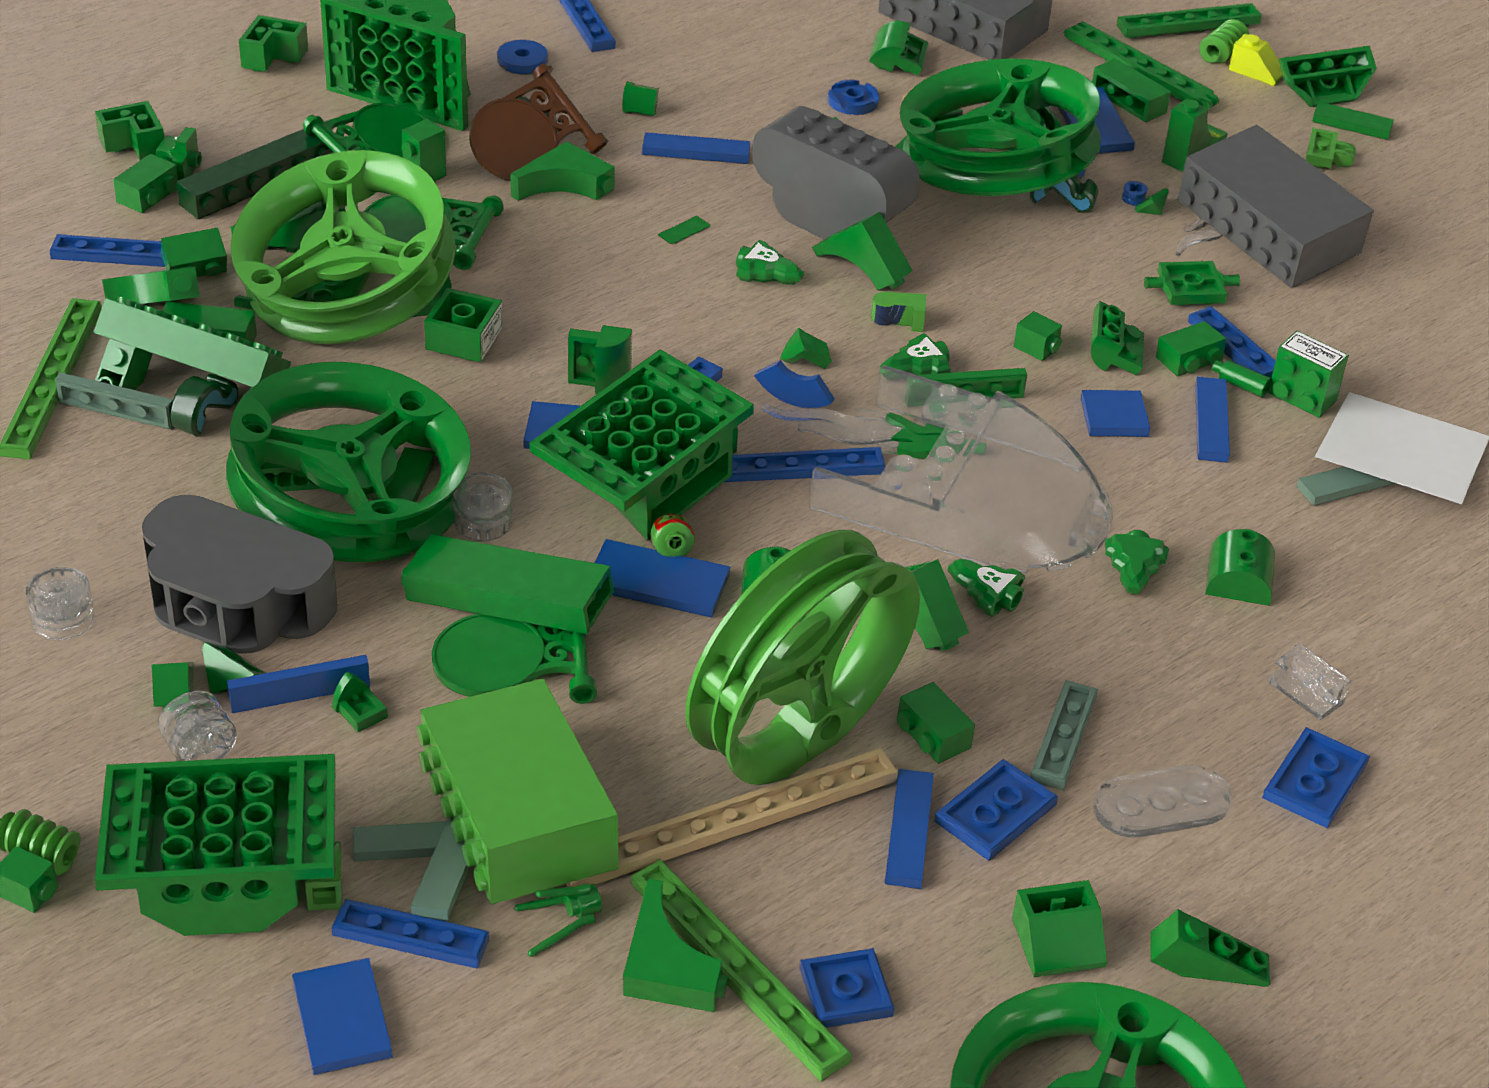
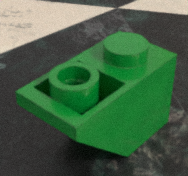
[95,338,153,390]

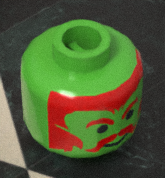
[651,513,695,557]

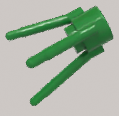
[514,883,602,957]

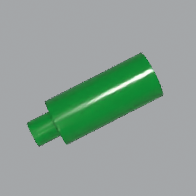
[1212,360,1271,398]

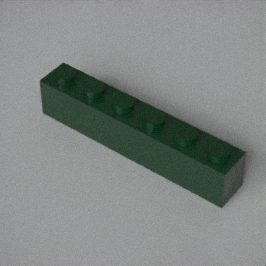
[177,129,334,220]

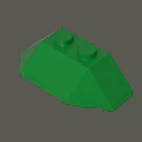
[1279,45,1377,107]

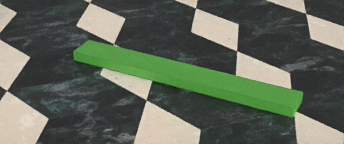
[0,298,102,459]
[631,859,852,1082]

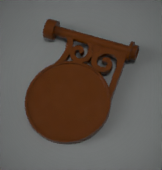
[469,63,608,181]

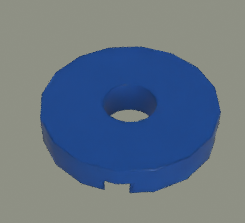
[497,39,548,74]
[828,79,879,115]

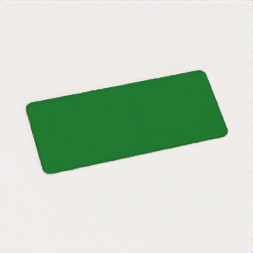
[658,216,711,244]

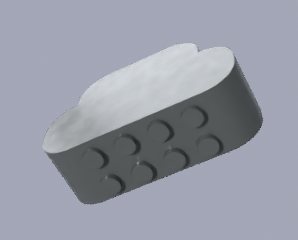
[752,106,920,239]
[142,495,338,653]

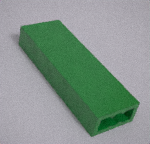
[401,534,614,634]

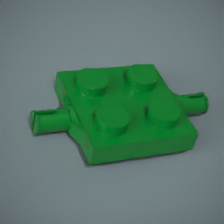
[1144,261,1240,306]

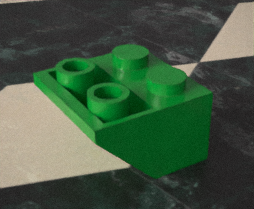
[1012,880,1107,977]

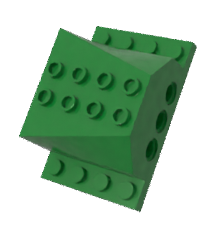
[320,0,471,131]
[529,349,754,541]
[94,754,336,936]

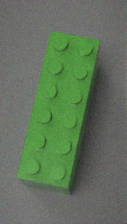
[417,678,619,905]

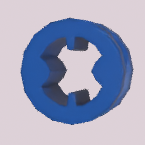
[1122,181,1148,206]

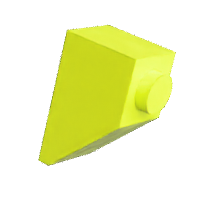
[1229,34,1283,86]

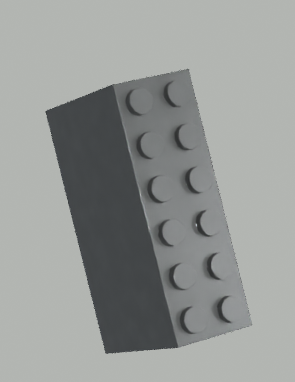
[878,0,1052,60]
[1177,125,1374,288]

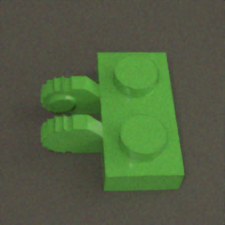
[1305,128,1356,168]

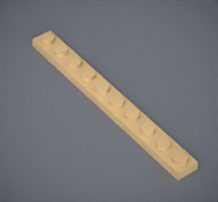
[566,748,898,887]

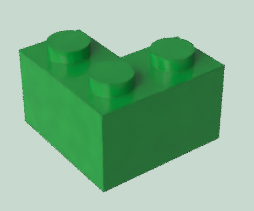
[239,15,309,72]
[95,101,164,160]

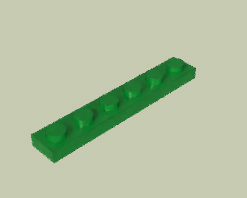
[1117,3,1262,38]

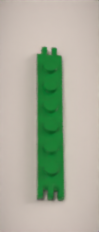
[1064,21,1219,109]

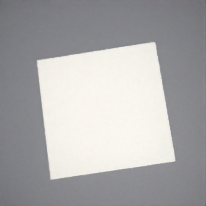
[1315,392,1489,504]

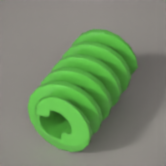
[1199,19,1250,63]
[0,809,81,876]

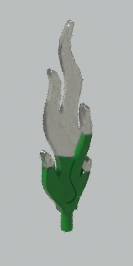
[762,404,986,458]

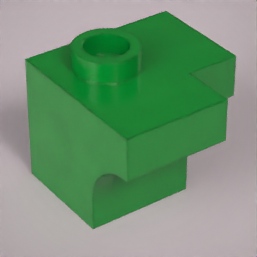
[156,127,202,181]

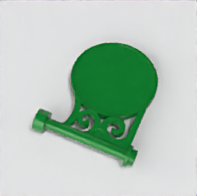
[303,102,428,158]
[363,195,504,270]
[432,614,597,704]

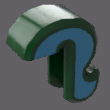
[1030,174,1099,213]
[170,373,239,437]

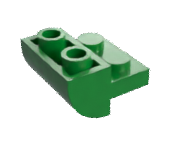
[868,21,928,76]
[1091,301,1144,376]
[568,325,632,394]

